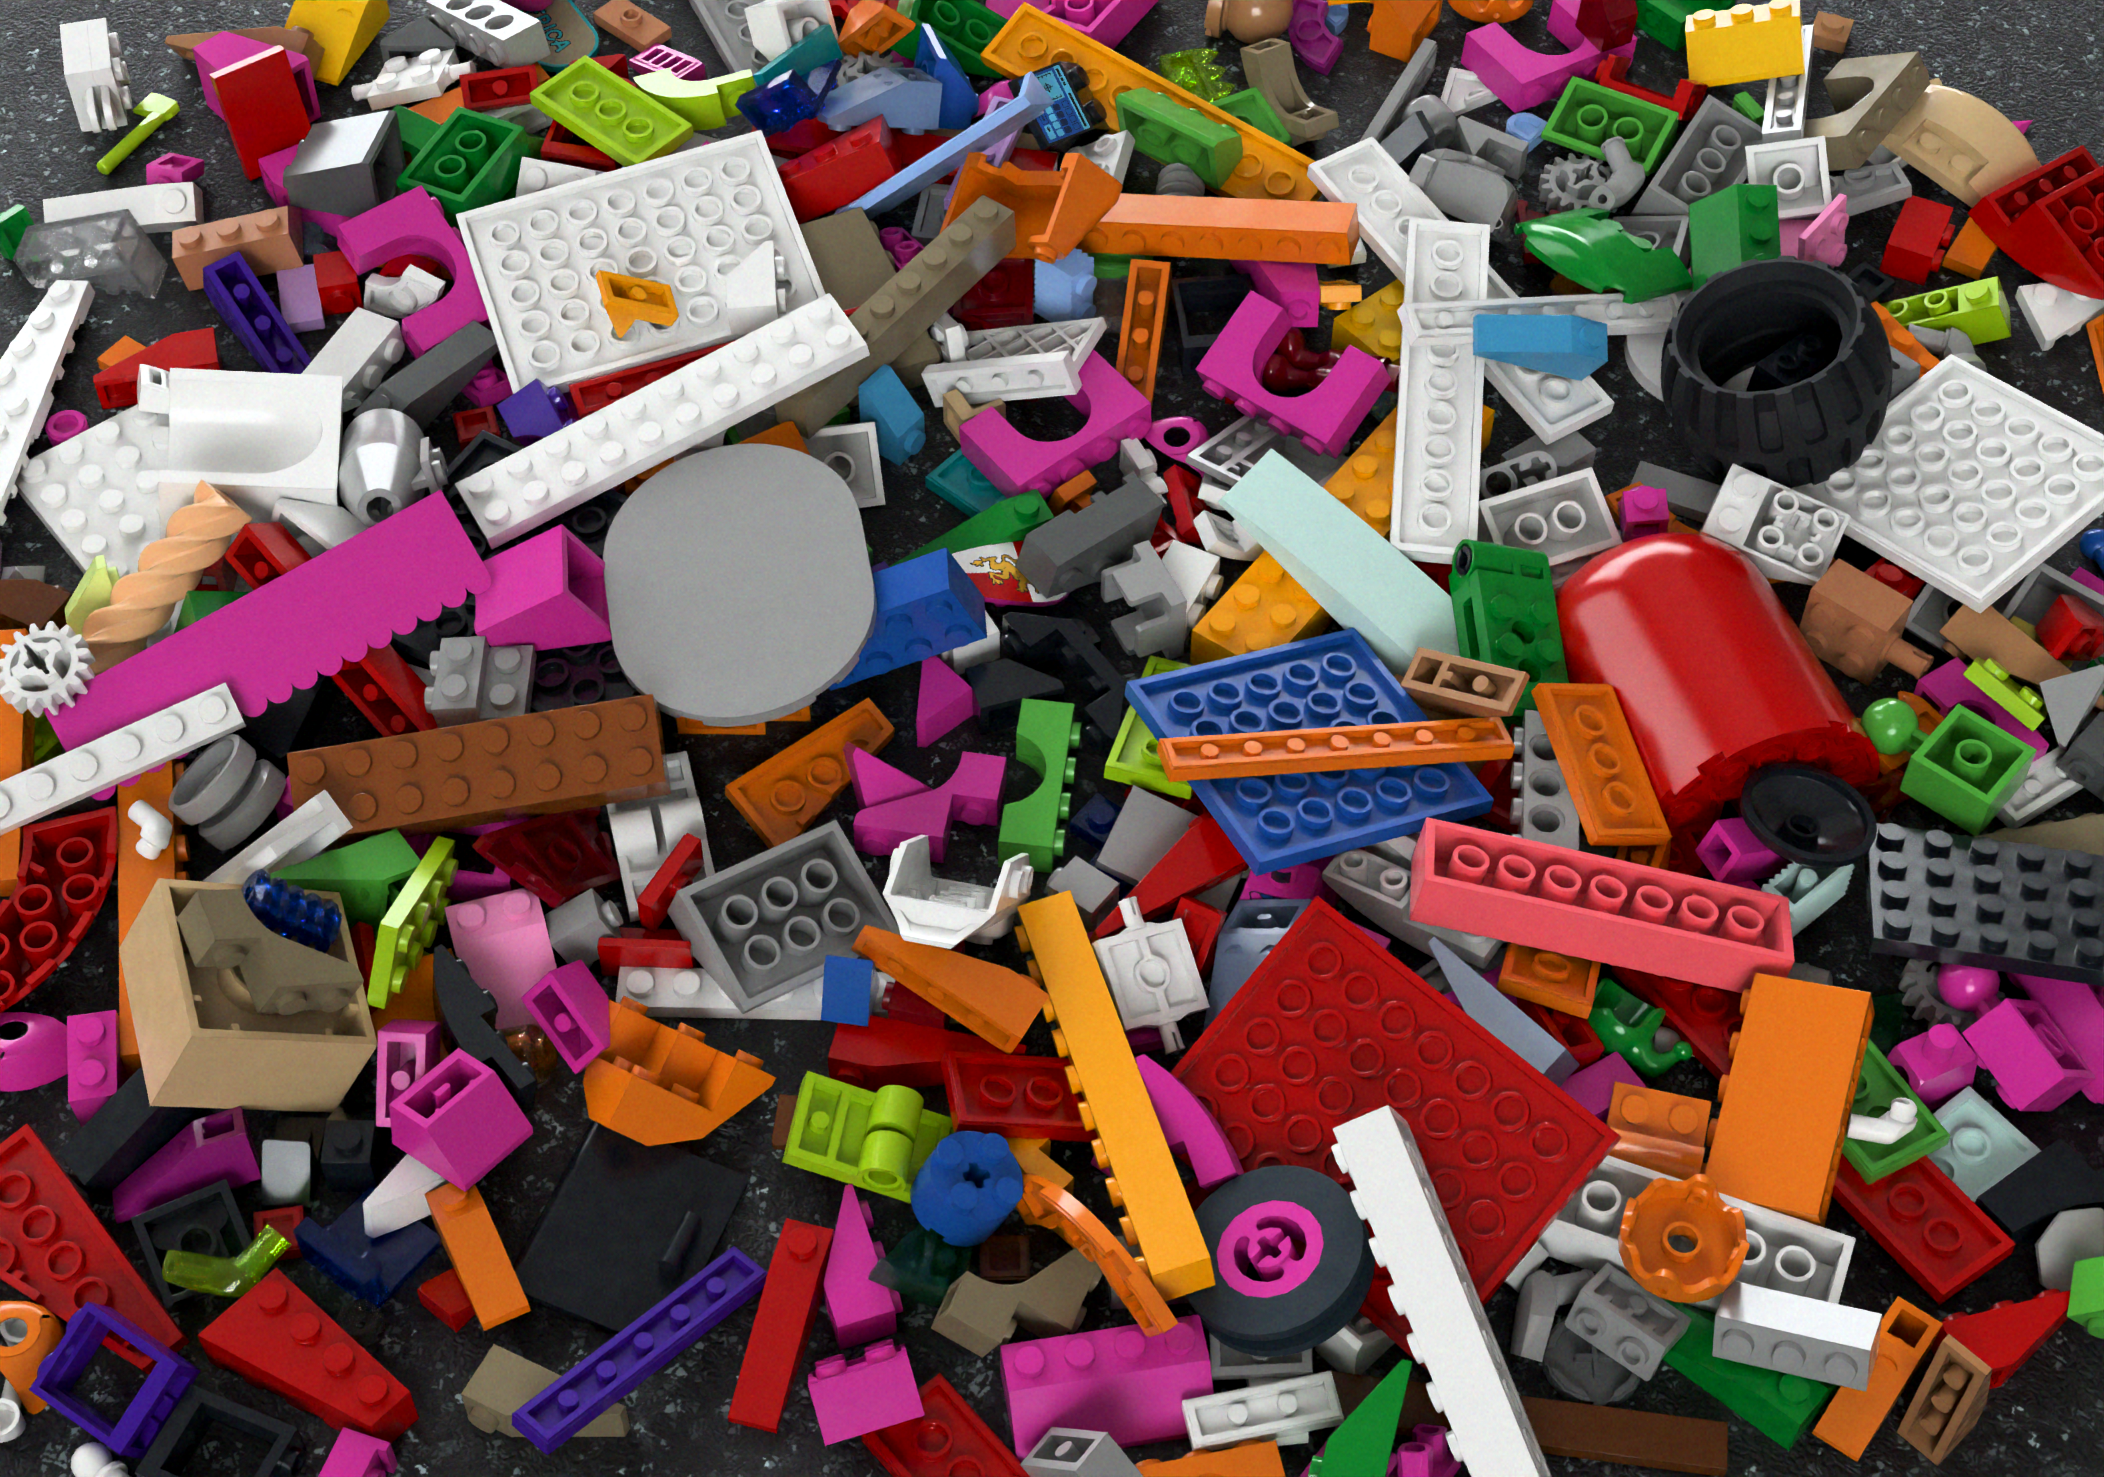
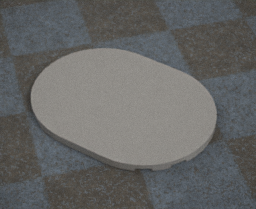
[603,443,877,727]

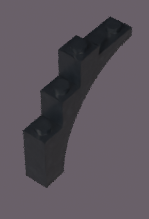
[1975,1138,2104,1248]

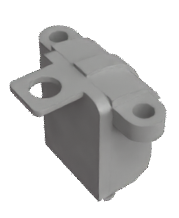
[1408,148,1518,243]

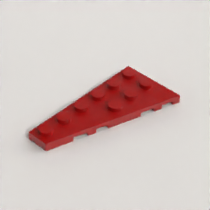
[0,1123,190,1375]

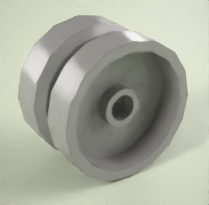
[168,733,286,851]

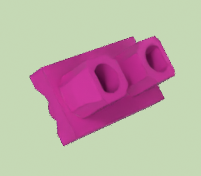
[1387,1424,1461,1477]

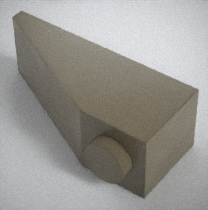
[461,1344,630,1437]

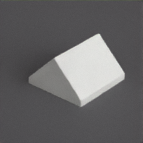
[1745,136,1832,220]

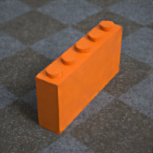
[1700,973,1875,1227]

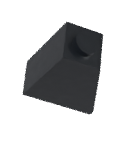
[226,671,335,778]
[59,1067,213,1195]

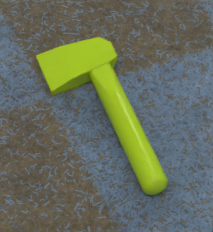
[96,92,180,175]

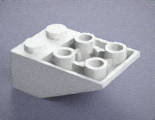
[1699,463,1851,586]

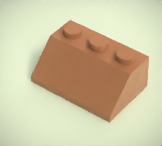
[172,206,304,291]

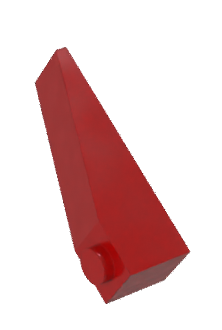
[1089,812,1249,944]
[828,1015,1027,1091]
[728,1218,834,1434]

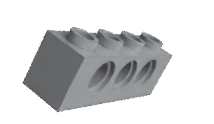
[426,0,551,69]
[1510,710,1579,851]

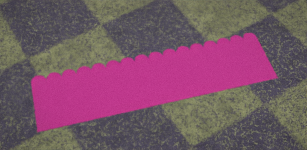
[43,489,491,801]

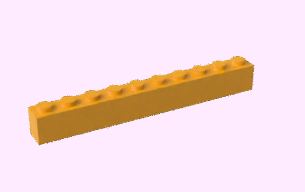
[1013,890,1216,1301]

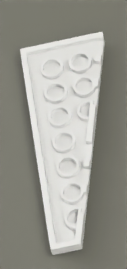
[0,280,95,526]

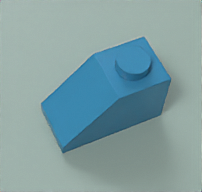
[858,364,926,466]

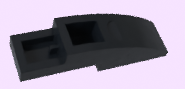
[432,944,538,1114]

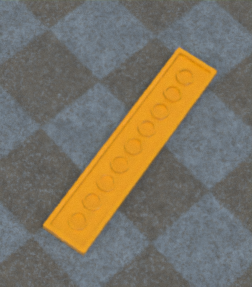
[980,2,1322,202]

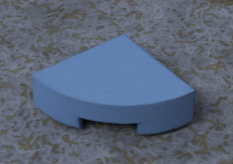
[1325,0,1349,36]

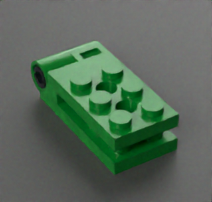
[1448,539,1569,731]

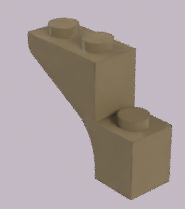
[177,889,364,1015]
[931,1248,1103,1357]

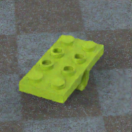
[782,1071,954,1204]

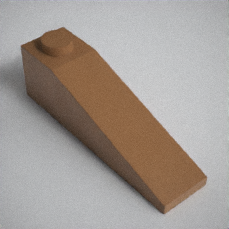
[164,26,325,80]
[1939,604,2104,713]
[1897,1334,1992,1466]

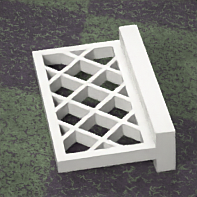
[921,317,1107,408]
[203,790,353,887]

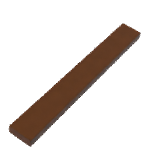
[1321,1370,1728,1477]

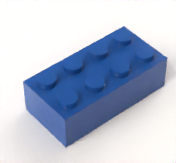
[828,548,987,691]

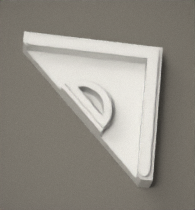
[1441,67,1499,116]

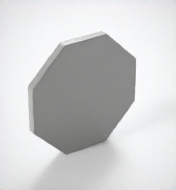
[2035,1207,2104,1292]

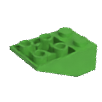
[269,828,421,940]

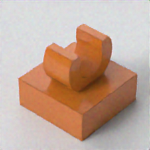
[1047,469,1097,517]

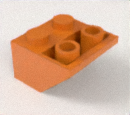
[1367,0,1443,63]

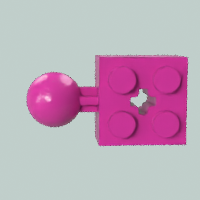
[1937,963,2096,1112]

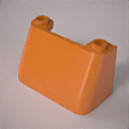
[939,152,1123,264]

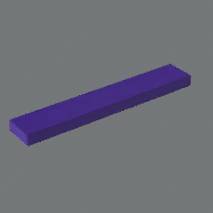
[512,1246,768,1456]

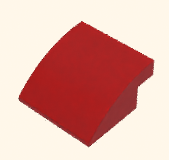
[1968,145,2104,300]

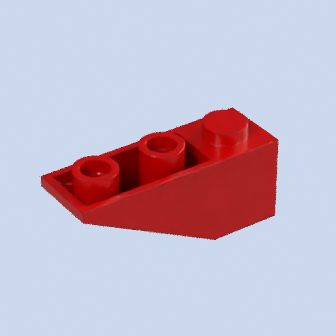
[1931,1289,2071,1389]

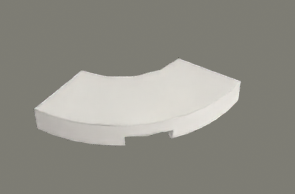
[363,264,446,318]

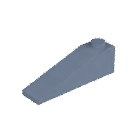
[1428,936,1580,1087]

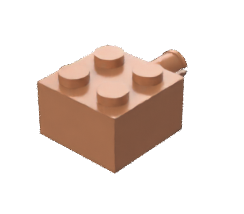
[1799,558,1934,686]

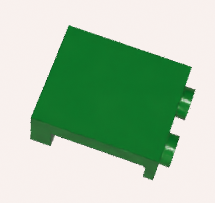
[1635,0,1736,52]

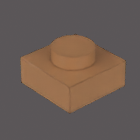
[1813,11,1854,54]

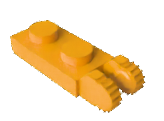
[1318,279,1362,310]

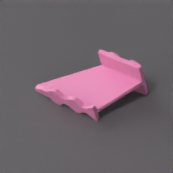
[1686,193,1849,290]

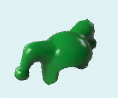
[1587,977,1693,1078]

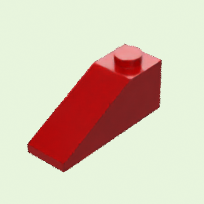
[93,327,223,410]

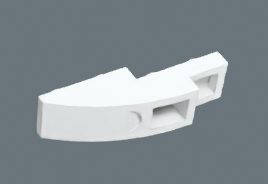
[1322,848,1504,969]

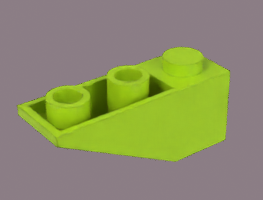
[1880,276,2011,345]

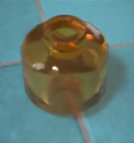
[499,1024,558,1084]

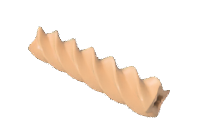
[82,479,253,683]

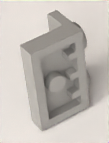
[1565,1262,1692,1381]

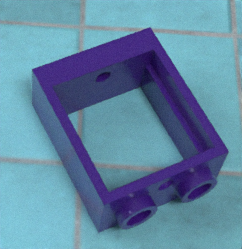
[29,1301,201,1459]

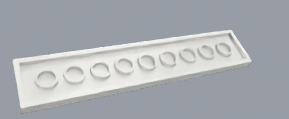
[1307,136,1615,445]
[1389,218,1490,564]
[455,293,870,550]

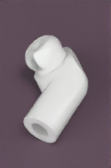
[128,800,173,860]
[1847,1097,1918,1144]

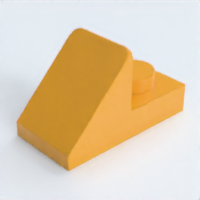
[595,270,679,338]

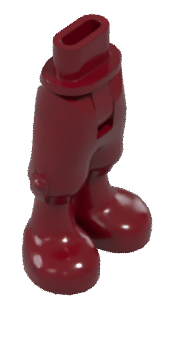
[1262,327,1400,394]

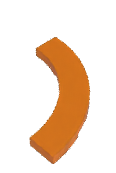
[1015,1173,1178,1338]

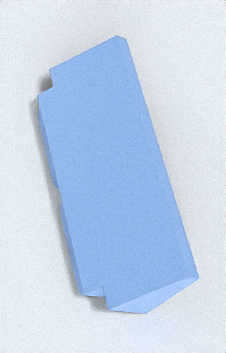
[834,71,1054,220]

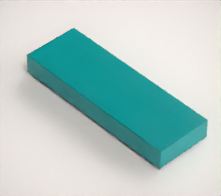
[753,24,844,110]

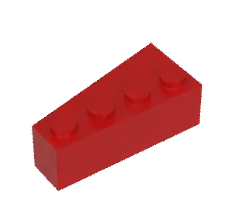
[777,114,902,225]
[197,1267,419,1443]

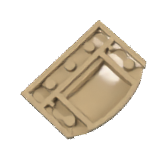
[1880,84,2042,208]

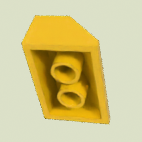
[1685,0,1805,87]

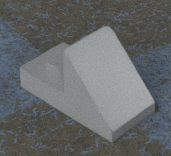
[1453,115,1529,180]

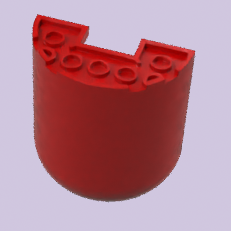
[1554,532,1880,840]

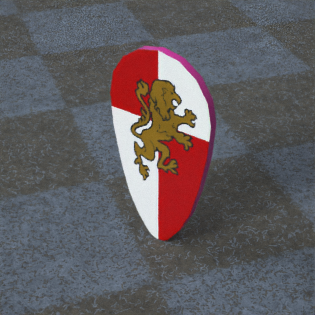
[952,541,1070,607]

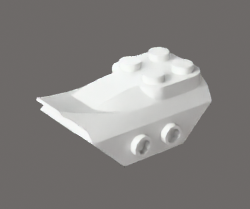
[883,834,1034,949]

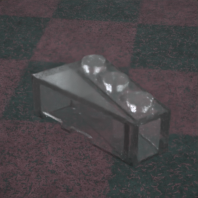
[12,209,168,298]

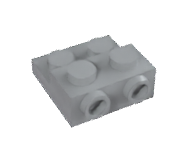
[424,636,537,728]

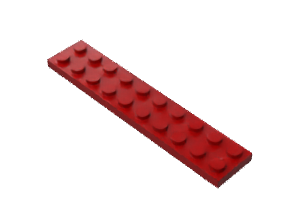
[1611,966,2016,1305]

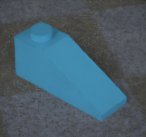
[1473,314,1608,381]

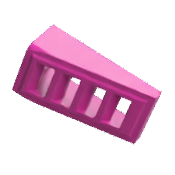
[628,43,706,81]

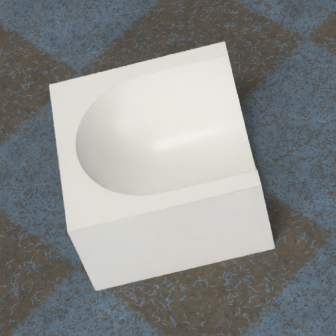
[158,368,343,547]

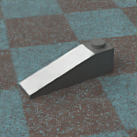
[353,320,499,432]

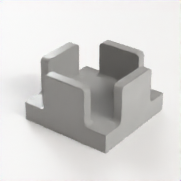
[1101,540,1187,660]

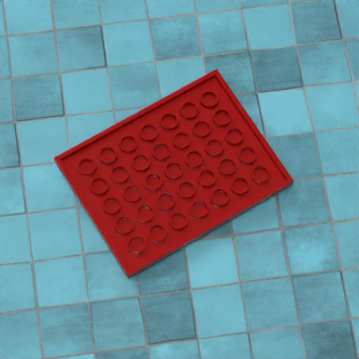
[1170,895,1621,1371]

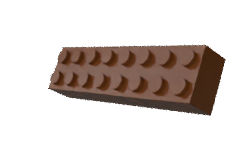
[287,694,672,852]

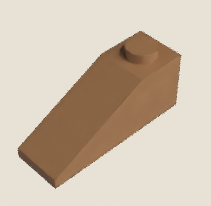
[1400,647,1530,718]

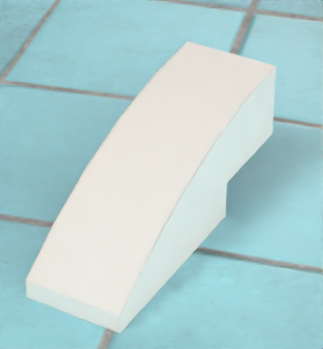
[363,1154,485,1238]

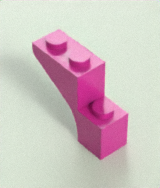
[853,751,1007,863]

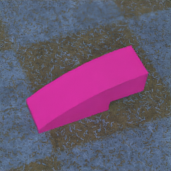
[1135,1054,1244,1194]

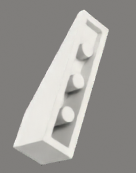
[43,182,204,240]

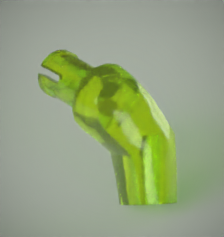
[162,1223,292,1297]

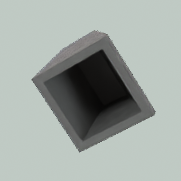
[283,110,407,218]

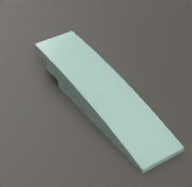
[1218,448,1460,677]

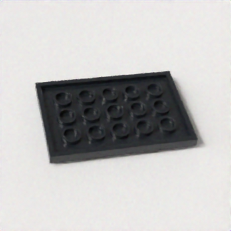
[1864,823,2104,986]

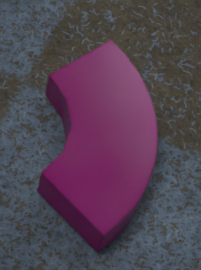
[1288,0,1344,76]

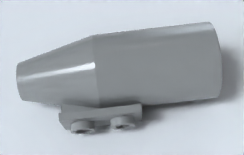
[338,408,448,528]

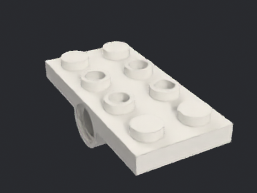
[606,751,715,922]

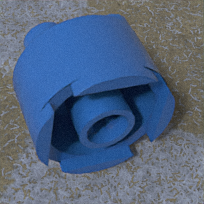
[910,1131,1023,1247]

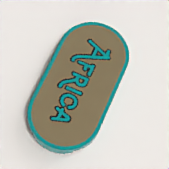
[518,0,600,75]

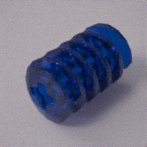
[241,869,342,954]

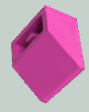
[389,1048,533,1192]
[808,1339,925,1446]

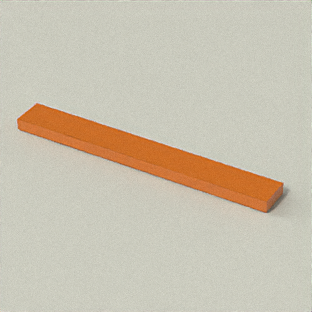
[1157,717,1515,782]

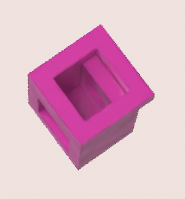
[1618,486,1669,543]
[318,1427,398,1477]

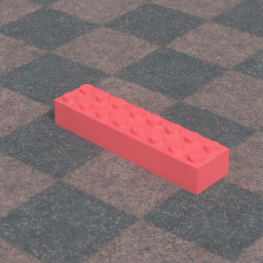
[1410,817,1795,993]

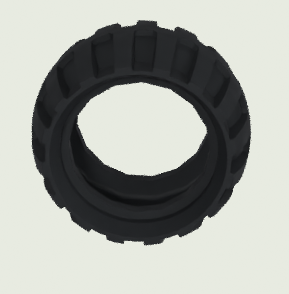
[1660,256,1893,489]

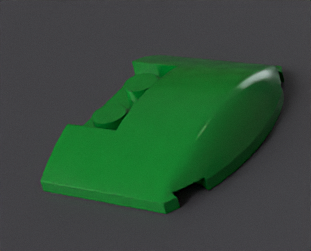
[1514,208,1693,304]

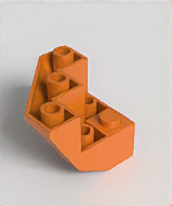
[583,996,776,1146]

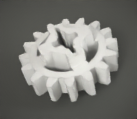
[0,621,95,718]

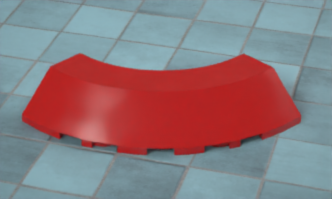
[0,806,119,1013]

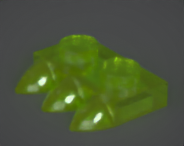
[1159,48,1235,103]

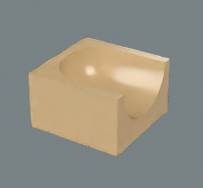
[119,878,378,1112]

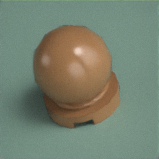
[1204,0,1293,45]

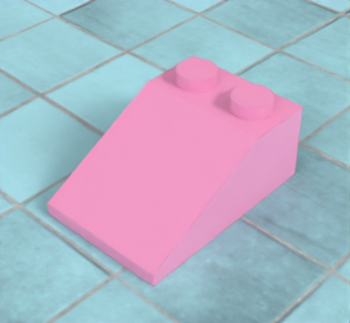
[444,887,557,1043]

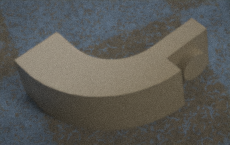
[1240,38,1340,147]

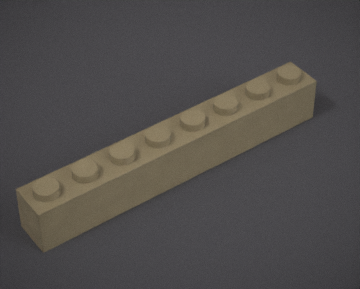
[775,195,1016,440]

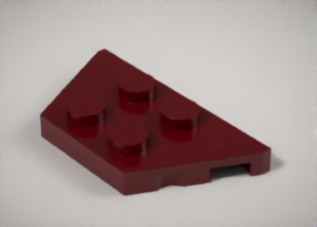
[953,258,1034,331]
[472,806,621,908]

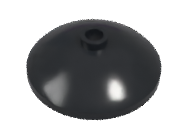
[1739,763,1877,868]

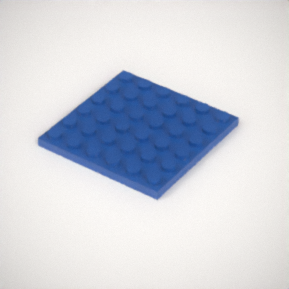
[1124,628,1494,876]

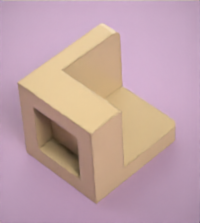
[943,389,1006,445]

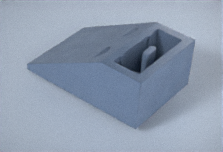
[806,66,943,135]
[1203,899,1312,1032]

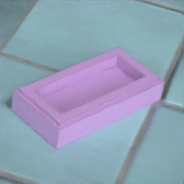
[276,264,325,333]

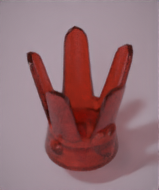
[1855,769,1911,824]

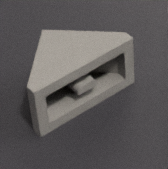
[2039,664,2104,751]

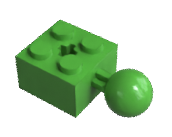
[1860,698,2037,836]

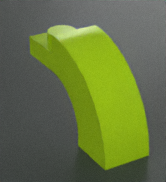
[634,68,761,131]

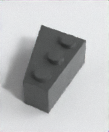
[1015,472,1164,599]

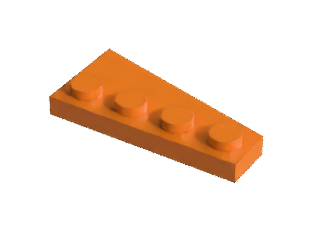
[725,697,895,849]

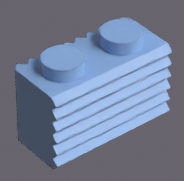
[1034,247,1097,323]

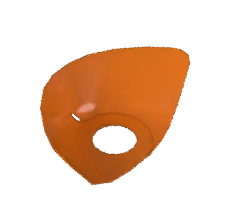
[0,1301,66,1415]

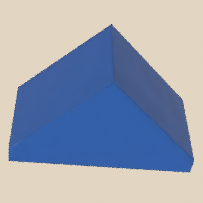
[821,955,880,1027]

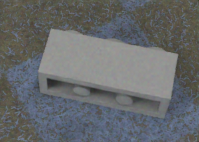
[1712,1281,1882,1392]

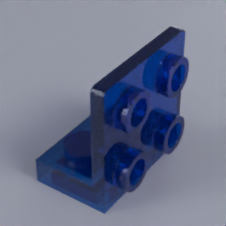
[735,58,843,138]
[293,1187,442,1313]

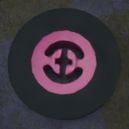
[1186,1165,1375,1357]

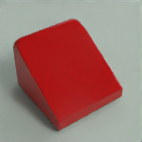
[417,1268,475,1333]

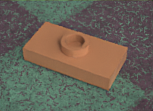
[593,0,672,52]

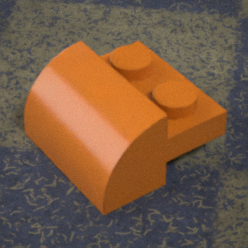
[1606,1081,1712,1180]

